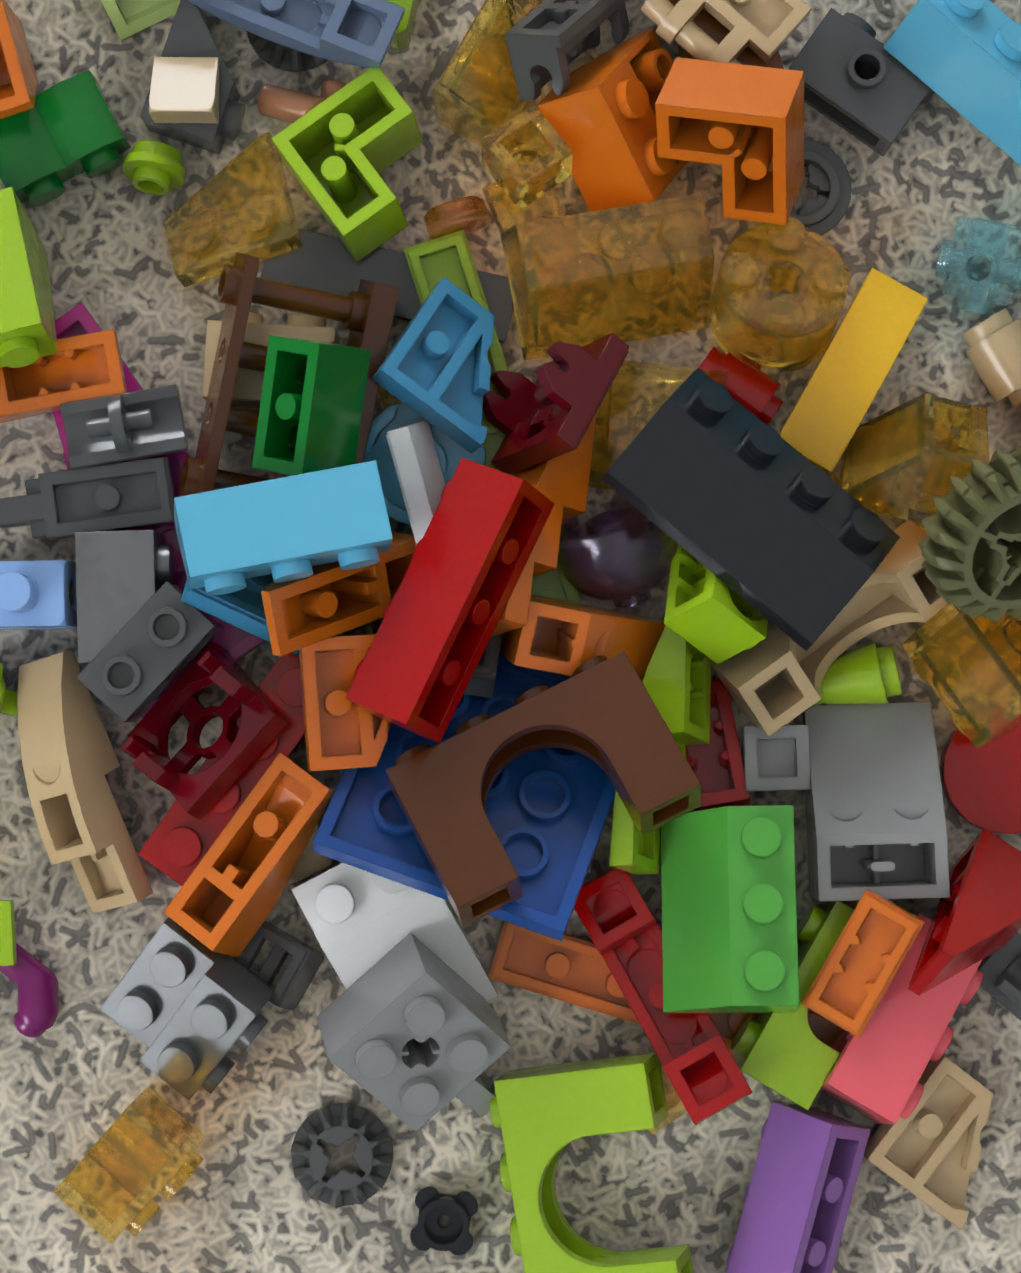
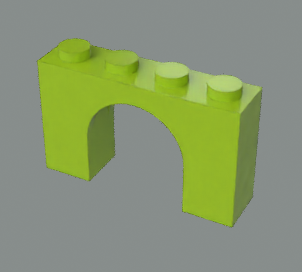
[489,1052,694,1273]

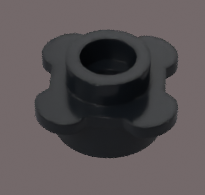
[410,1186,478,1255]

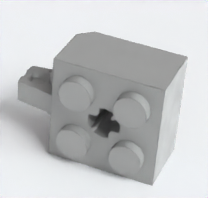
[316,932,511,1132]

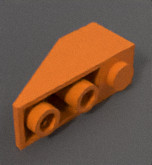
[500,594,666,682]

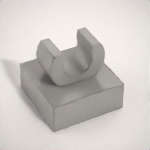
[741,725,811,792]

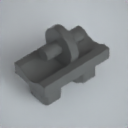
[60,384,189,469]

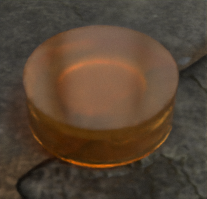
[423,196,490,240]

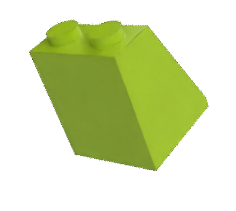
[0,187,58,368]

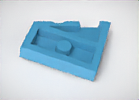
[372,277,495,454]

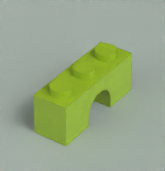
[731,901,854,1110]

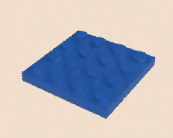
[313,653,616,941]

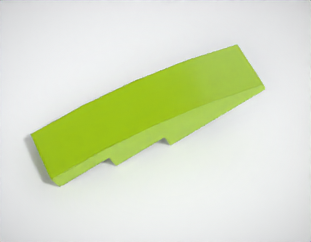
[609,626,711,875]

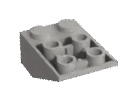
[803,702,950,902]

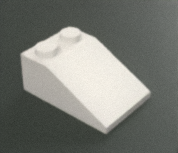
[291,862,498,1001]

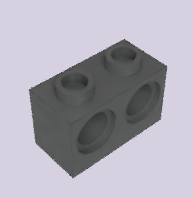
[76,581,224,722]

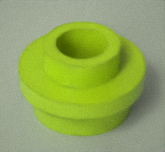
[122,140,186,196]

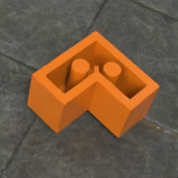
[655,57,804,225]

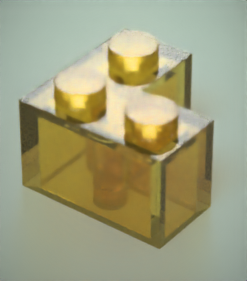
[53,1085,206,1244]

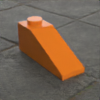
[261,533,416,656]
[163,752,334,958]

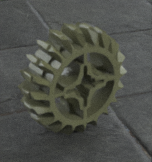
[918,446,1021,623]

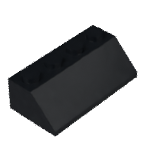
[602,368,900,651]

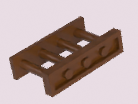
[179,252,399,496]

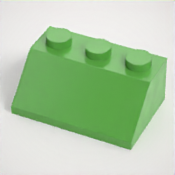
[660,805,799,1013]

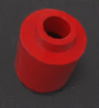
[699,346,784,425]

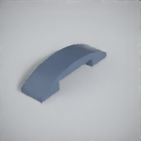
[186,0,405,69]

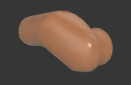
[257,79,347,123]

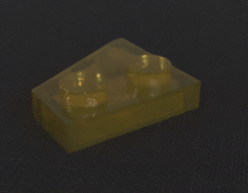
[164,132,303,287]

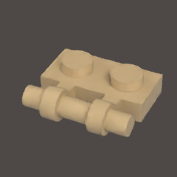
[640,0,812,64]

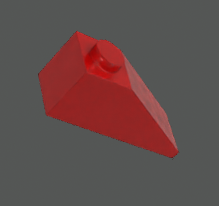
[908,829,1021,996]

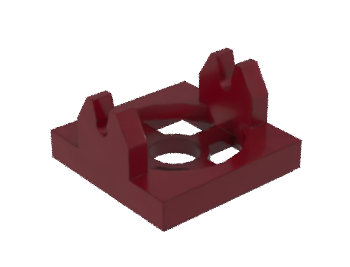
[482,333,630,475]
[120,641,288,820]

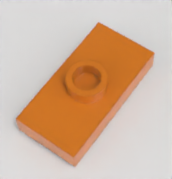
[801,888,926,1038]

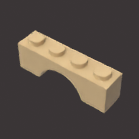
[711,515,952,737]

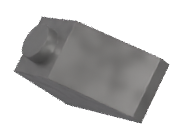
[75,530,174,664]

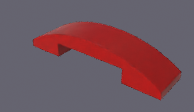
[574,868,753,1125]

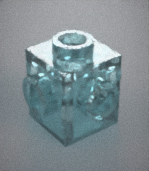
[936,216,1021,315]

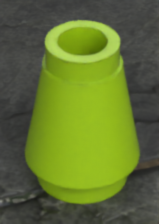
[813,642,903,706]

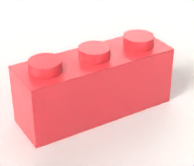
[821,913,983,1124]

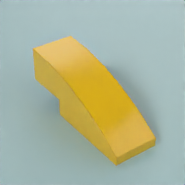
[779,267,928,476]

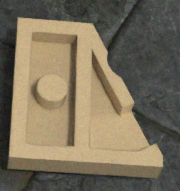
[864,1055,994,1230]

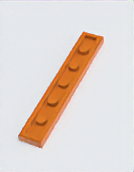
[488,921,843,1054]

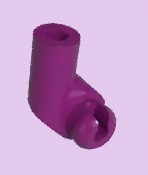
[0,943,59,1038]

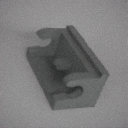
[504,0,629,100]

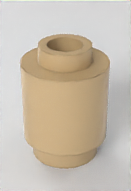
[962,308,1021,407]

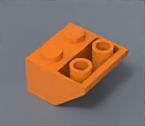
[537,28,688,217]

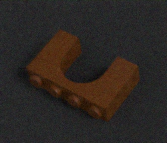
[386,651,701,927]

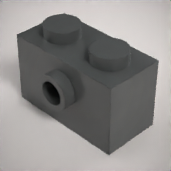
[788,8,931,157]

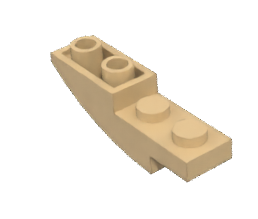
[17,648,153,913]

